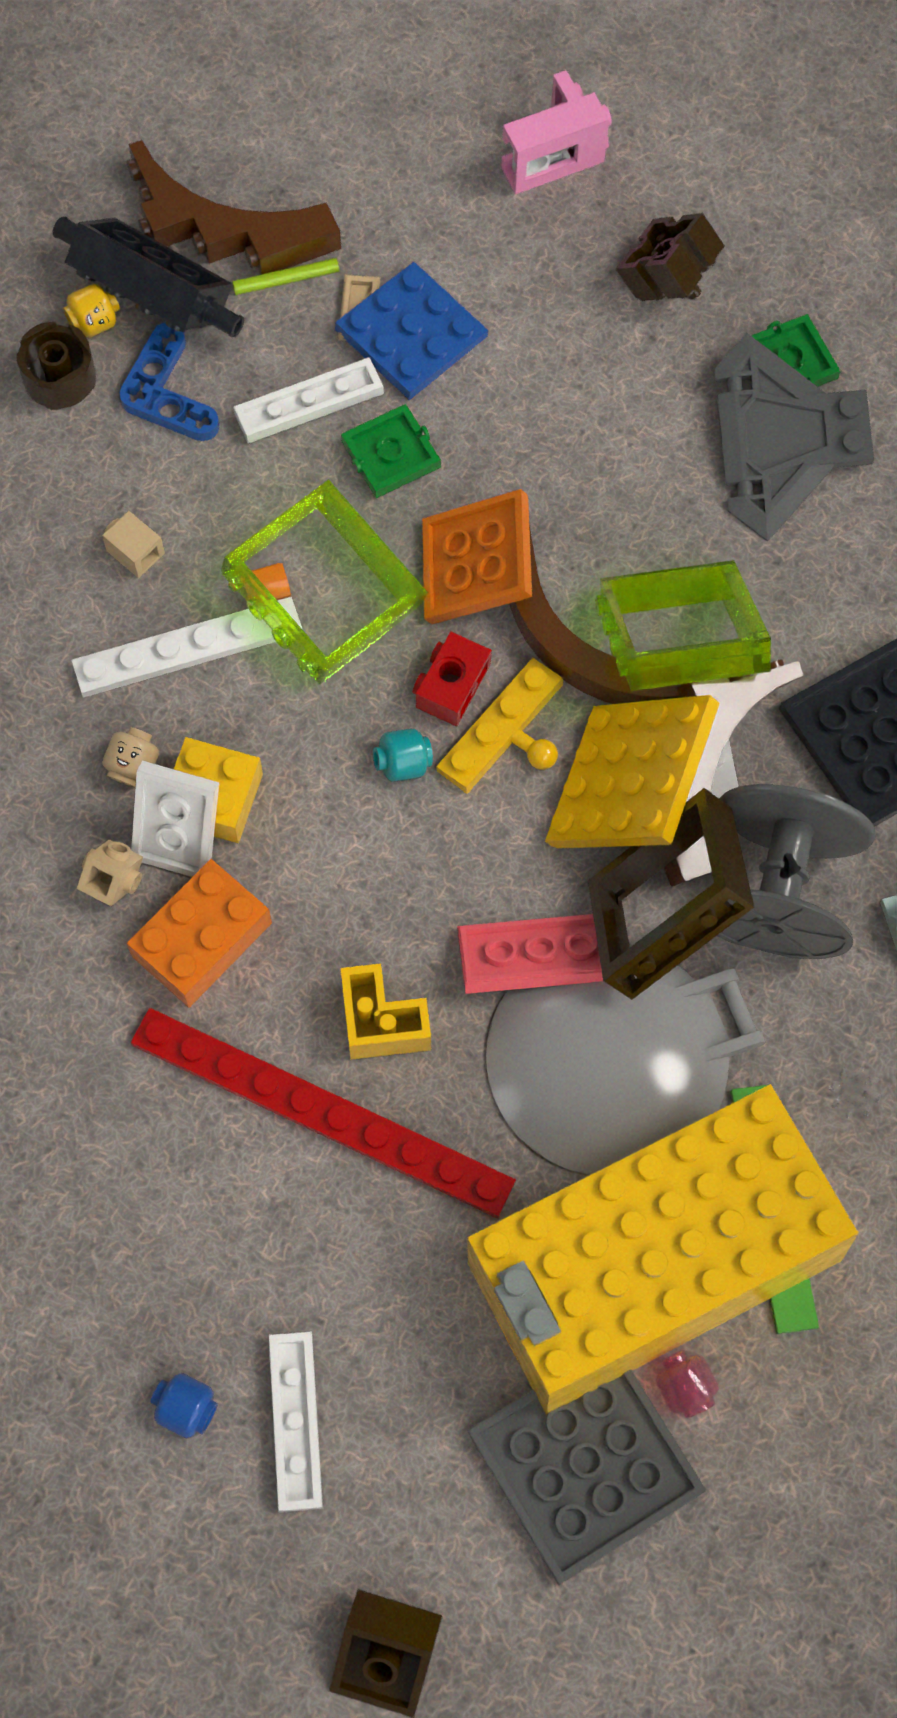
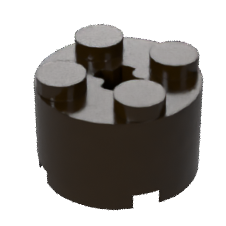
[16,322,96,410]

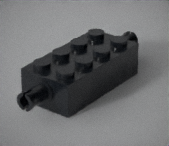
[52,216,245,338]

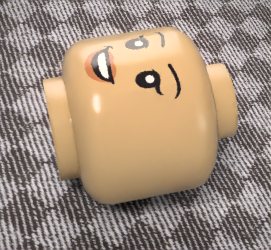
[102,727,159,788]

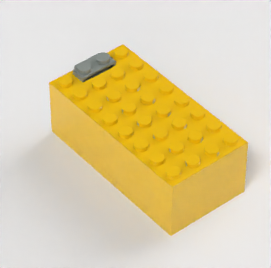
[467,1084,859,1415]

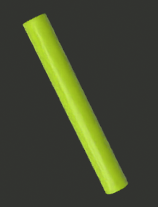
[232,258,339,295]

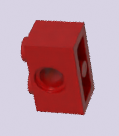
[412,631,492,727]

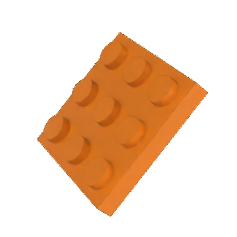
[422,489,532,624]

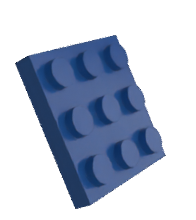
[335,262,489,400]

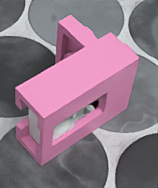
[501,70,612,194]

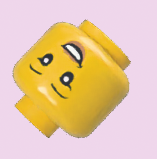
[63,283,120,338]

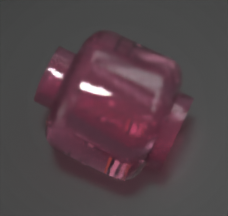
[655,1350,719,1418]

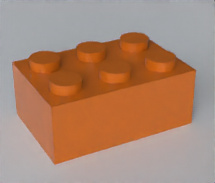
[127,859,272,1008]

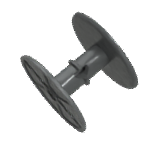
[717,784,876,959]

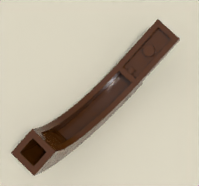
[509,524,682,704]

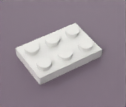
[131,761,219,877]

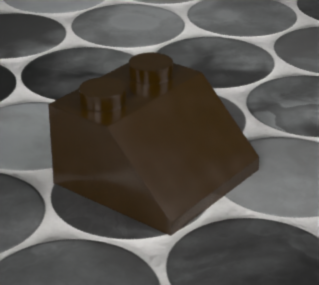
[329,1589,443,1718]

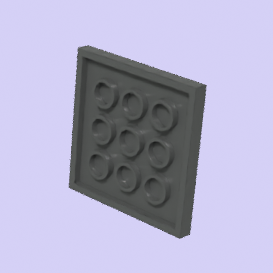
[468,1370,707,1586]

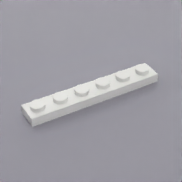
[72,597,303,698]

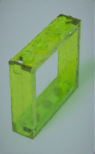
[221,479,428,685]
[595,560,771,691]

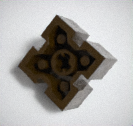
[616,213,725,301]

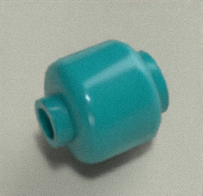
[373,728,433,782]

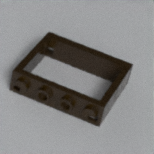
[588,788,754,1000]

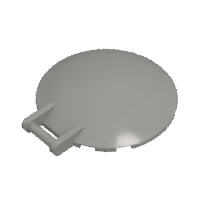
[486,944,766,1175]

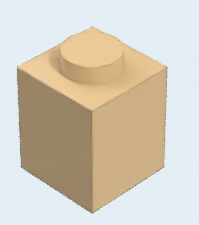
[102,511,165,578]

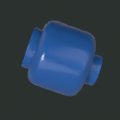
[150,1373,218,1438]

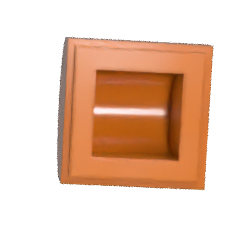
[246,563,291,607]

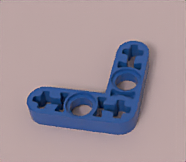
[119,322,220,441]

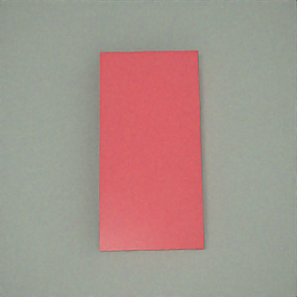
[457,914,603,994]

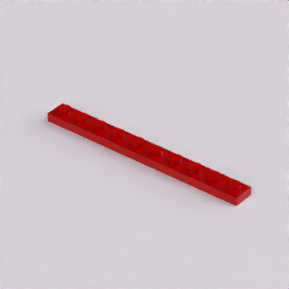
[130,1007,516,1219]

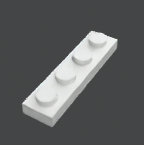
[233,357,384,444]
[269,1332,323,1512]

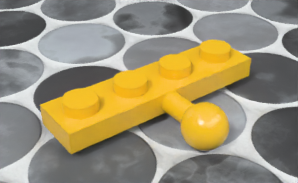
[436,658,563,794]

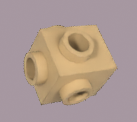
[77,840,143,906]

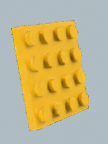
[545,695,720,848]

